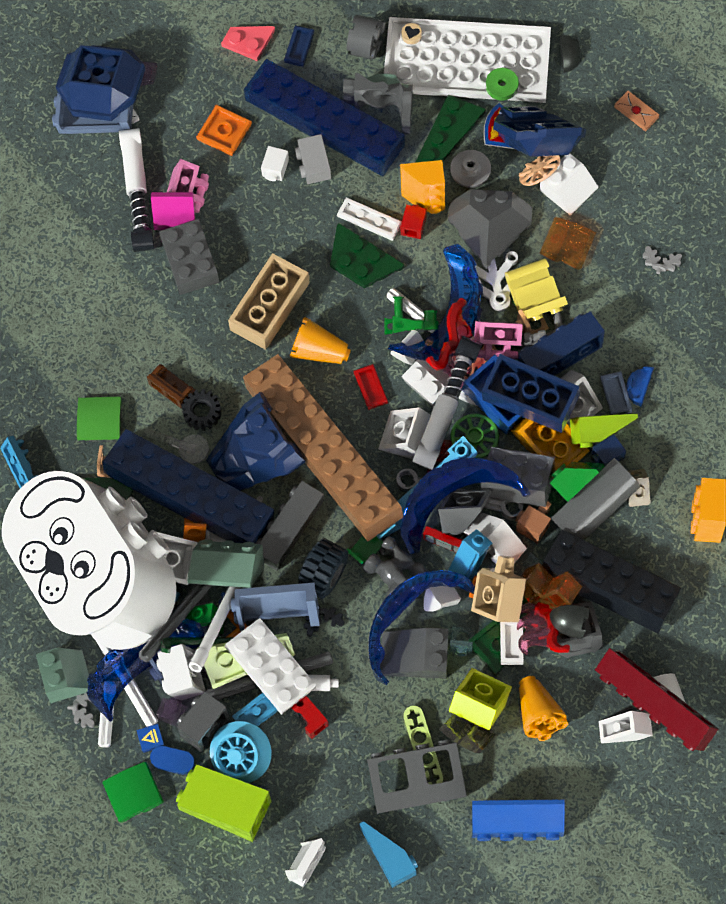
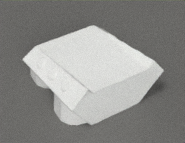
[285,838,326,887]

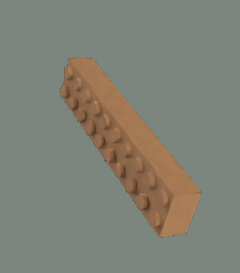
[243,354,403,541]

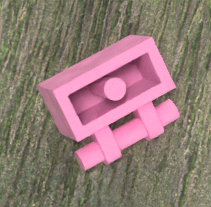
[167,159,209,213]
[474,321,523,361]

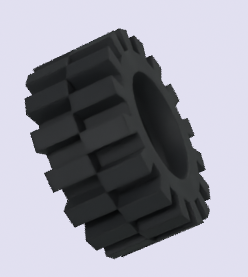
[182,389,221,431]

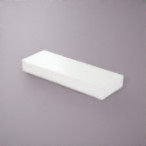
[337,197,402,241]

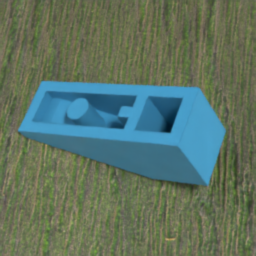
[360,821,418,888]

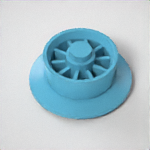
[210,721,272,783]

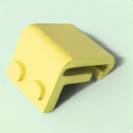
[505,258,568,322]

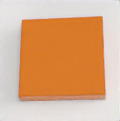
[196,105,252,156]

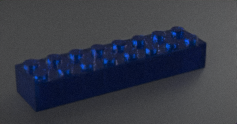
[244,58,405,177]

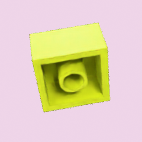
[449,668,512,730]

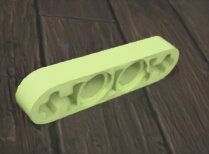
[404,706,443,784]

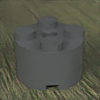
[347,14,385,60]

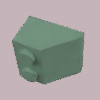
[36,648,93,703]

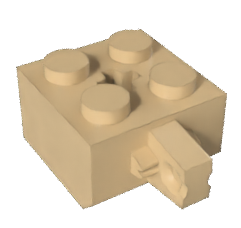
[471,556,526,622]

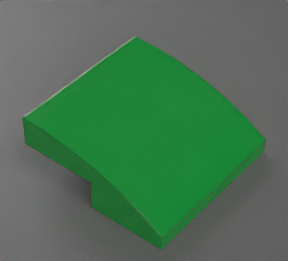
[102,762,164,823]

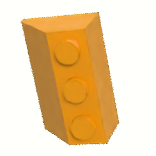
[400,160,445,214]

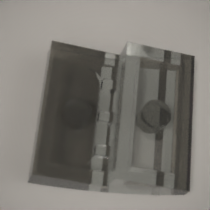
[439,713,495,754]

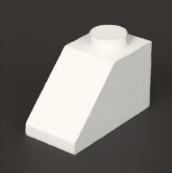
[599,711,653,743]

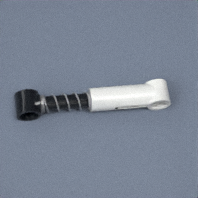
[119,128,155,252]

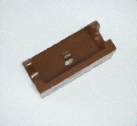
[147,364,195,409]

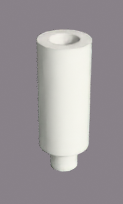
[308,675,339,691]

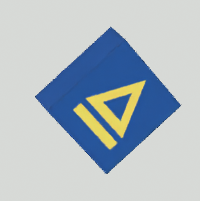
[136,724,164,753]

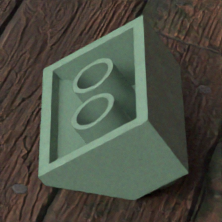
[187,539,264,588]

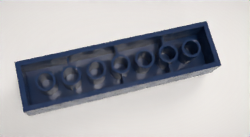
[103,429,274,544]

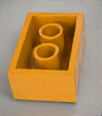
[690,478,726,543]

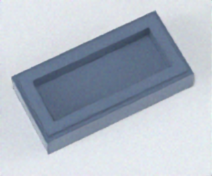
[600,371,632,415]

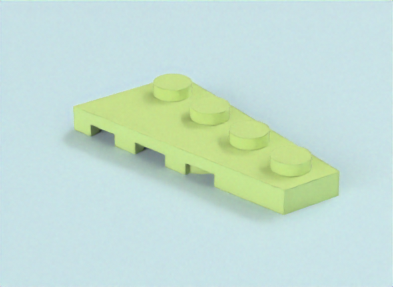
[197,633,295,689]

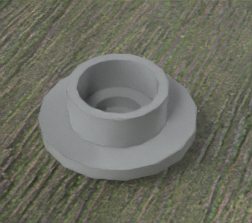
[450,150,491,188]

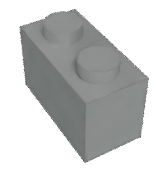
[295,134,331,184]

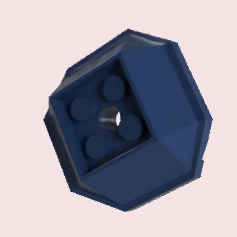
[55,45,145,121]
[493,106,586,157]

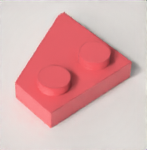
[221,26,275,61]

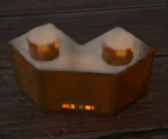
[521,563,582,609]

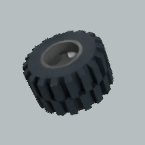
[298,538,348,599]

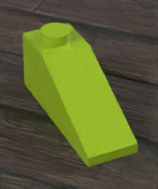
[570,414,638,448]

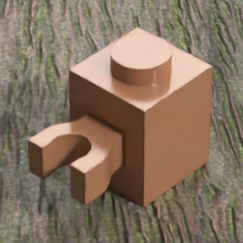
[515,501,551,544]

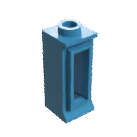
[448,529,493,585]

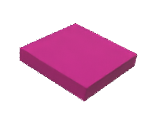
[151,192,195,230]

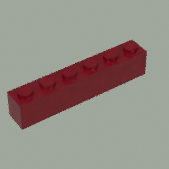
[595,648,719,751]

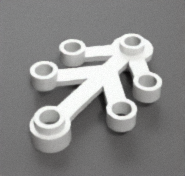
[468,251,518,311]

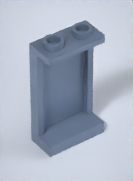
[52,93,133,134]
[231,582,320,632]

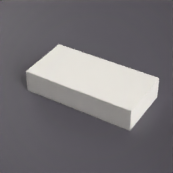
[500,619,523,665]

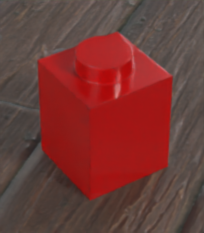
[400,205,427,239]

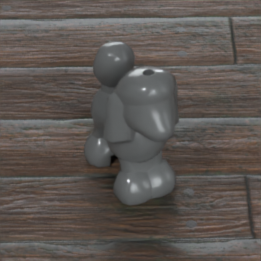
[363,536,428,606]

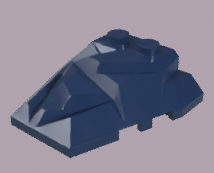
[206,392,306,491]

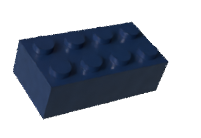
[518,311,605,376]
[482,354,580,433]

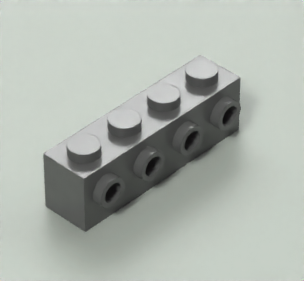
[255,481,324,571]

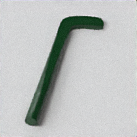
[160,637,234,653]

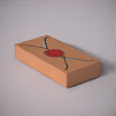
[614,91,659,132]

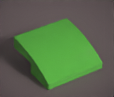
[77,397,122,440]

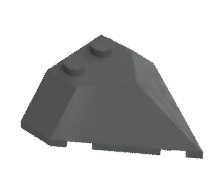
[448,189,532,269]

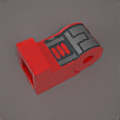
[291,696,329,739]

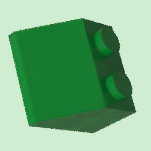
[550,462,605,502]

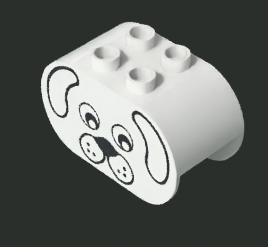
[2,471,176,650]

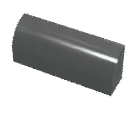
[551,458,641,540]

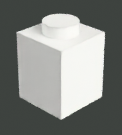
[261,146,289,181]

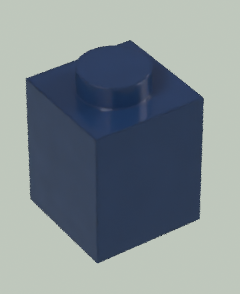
[591,434,626,466]

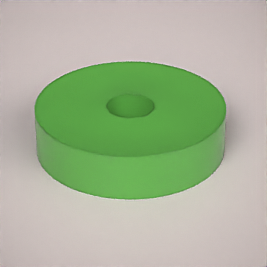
[486,68,519,101]

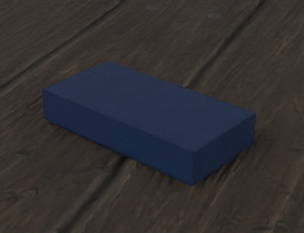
[284,25,315,67]

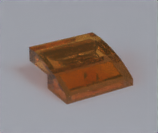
[540,217,596,270]

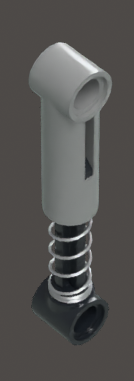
[412,335,482,470]

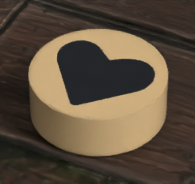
[401,23,422,44]

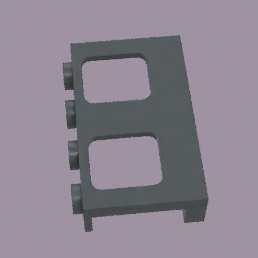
[367,739,467,814]

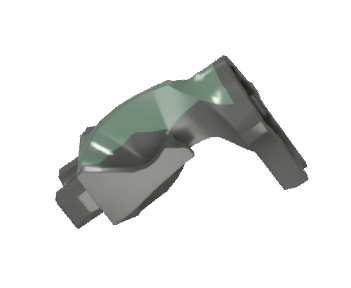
[343,73,413,135]

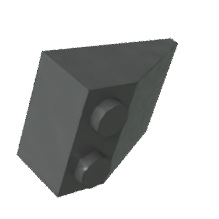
[380,628,449,679]

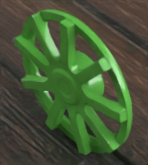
[451,414,499,460]

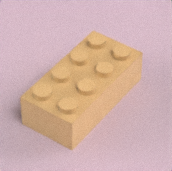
[228,253,310,350]

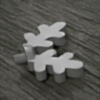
[642,246,682,274]
[67,689,98,728]

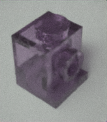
[156,697,188,727]

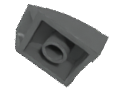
[557,601,603,658]

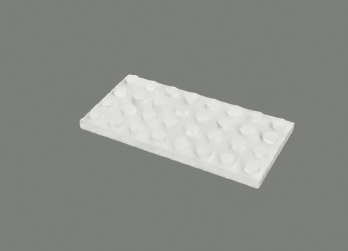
[384,17,551,103]

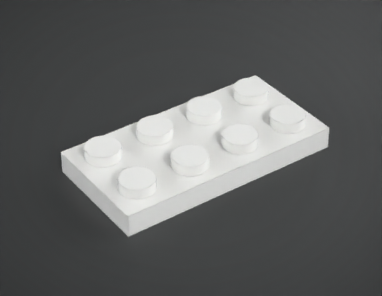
[225,618,317,715]

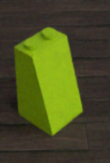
[176,764,272,842]

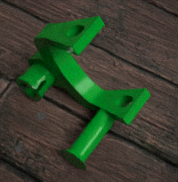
[384,297,439,335]

